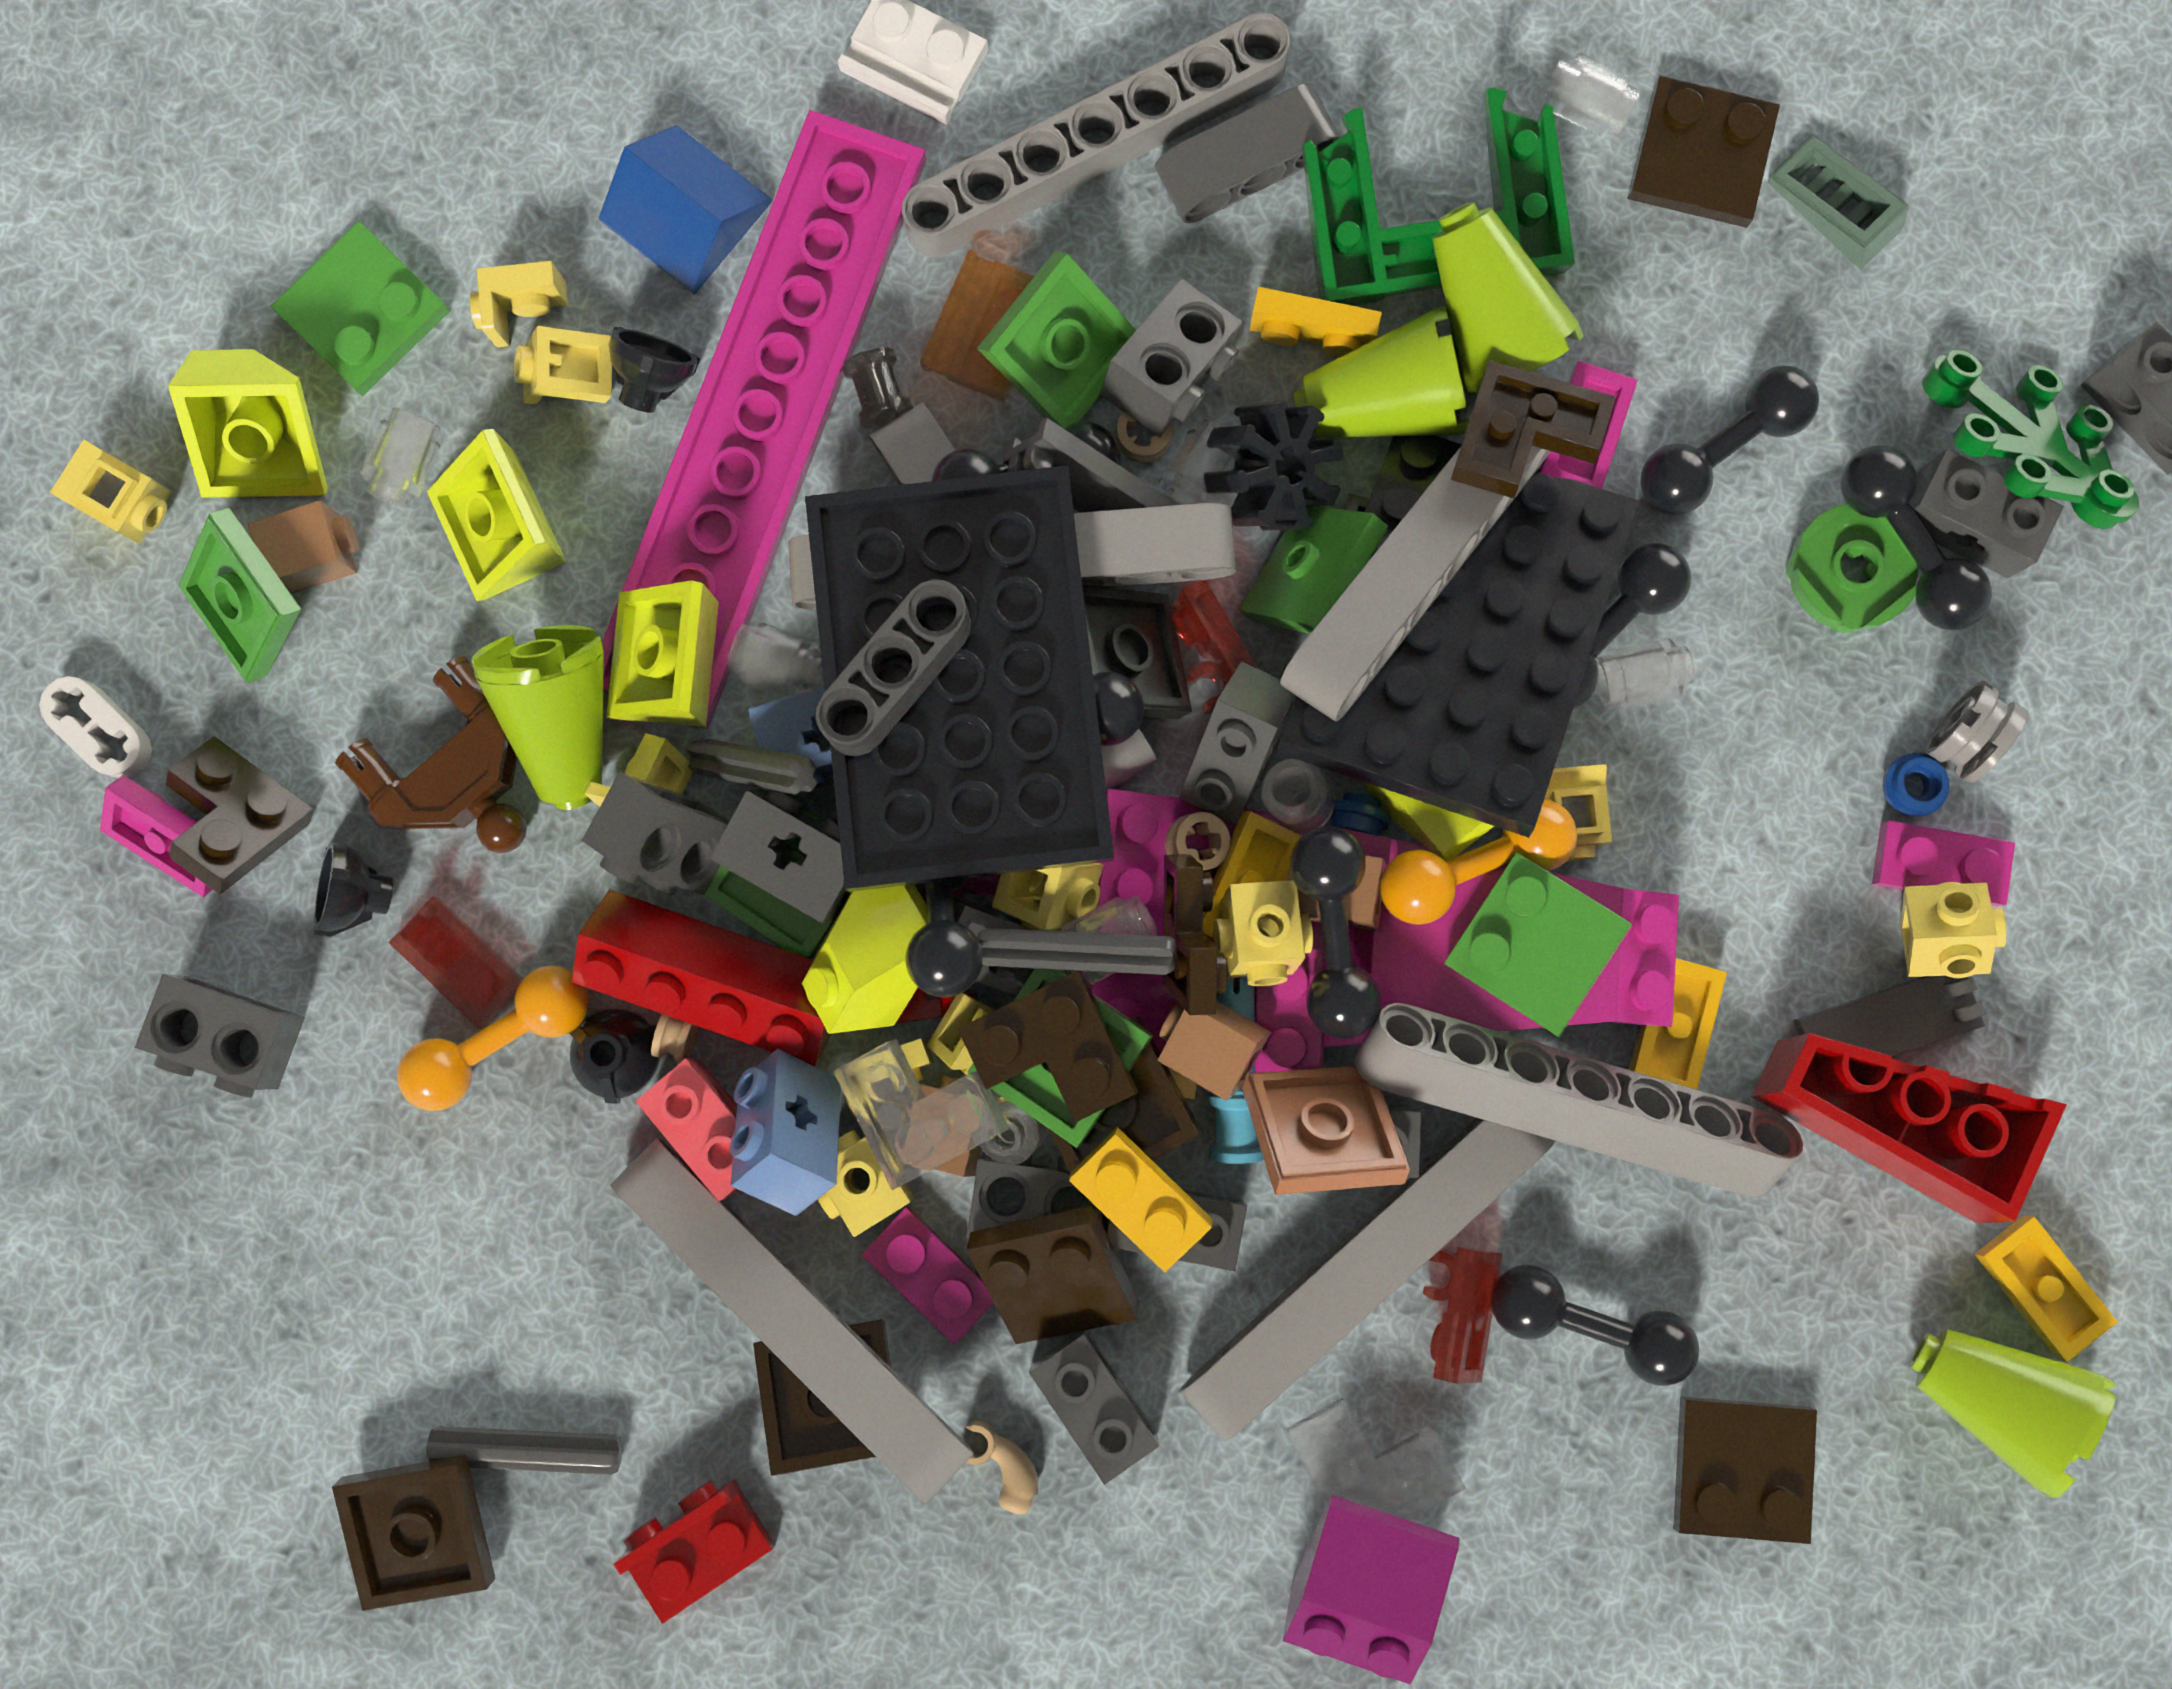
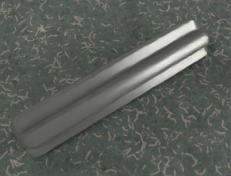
[686,739,817,795]
[978,928,1176,975]
[426,1426,623,1475]

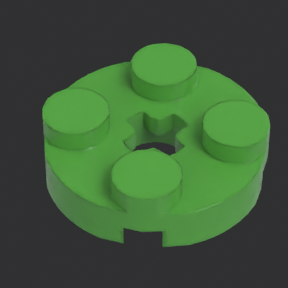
[1785,504,1918,633]

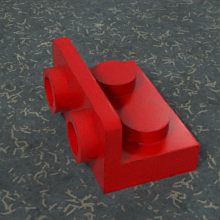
[613,1479,776,1624]

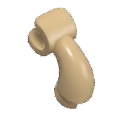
[966,1420,1039,1515]

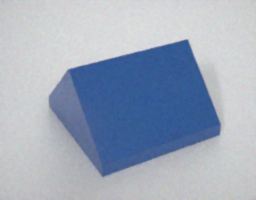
[598,125,772,295]

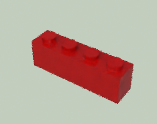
[571,889,832,1067]

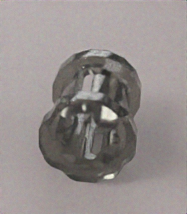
[843,347,913,429]

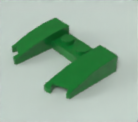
[1302,87,1575,306]

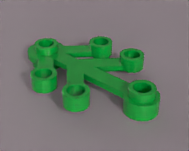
[1922,350,2139,529]

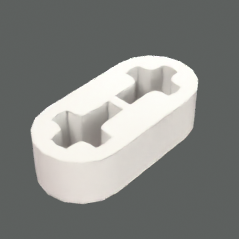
[39,676,152,778]

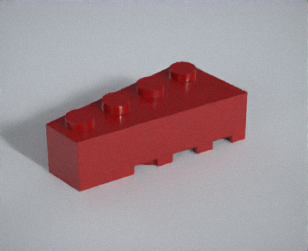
[1751,1033,2067,1223]

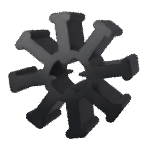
[1203,400,1344,531]

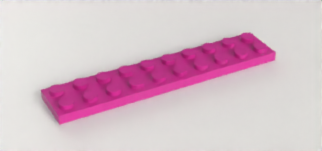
[601,109,927,730]

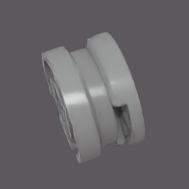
[1925,681,2029,783]

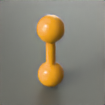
[1380,799,1577,925]
[397,965,589,1111]

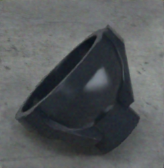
[608,327,700,413]
[313,842,393,937]
[569,1009,660,1104]

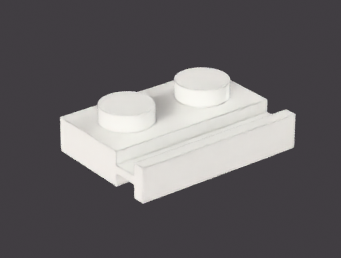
[838,0,989,125]

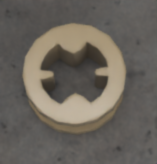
[1117,412,1173,463]
[1165,812,1231,871]
[651,1014,700,1064]

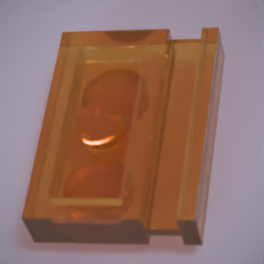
[920,250,1034,403]

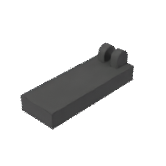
[1003,418,1178,513]
[1793,975,1986,1057]

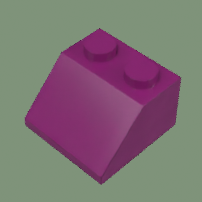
[1283,1494,1460,1684]

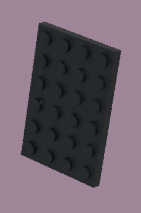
[1277,436,1639,838]
[805,465,1114,892]

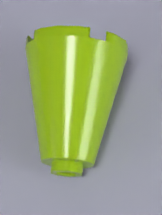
[1432,202,1584,392]
[1294,307,1470,438]
[472,625,604,810]
[1909,1328,2116,1499]

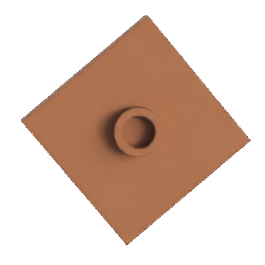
[1242,1066,1410,1195]

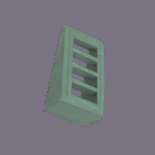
[1768,134,1909,269]

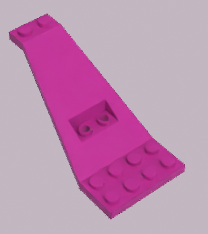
[1084,789,1679,1054]

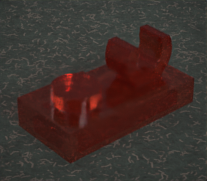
[1172,580,1258,714]
[388,896,523,1029]
[1423,1247,1502,1384]

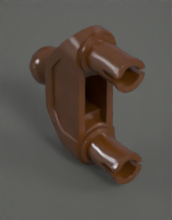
[335,656,527,853]

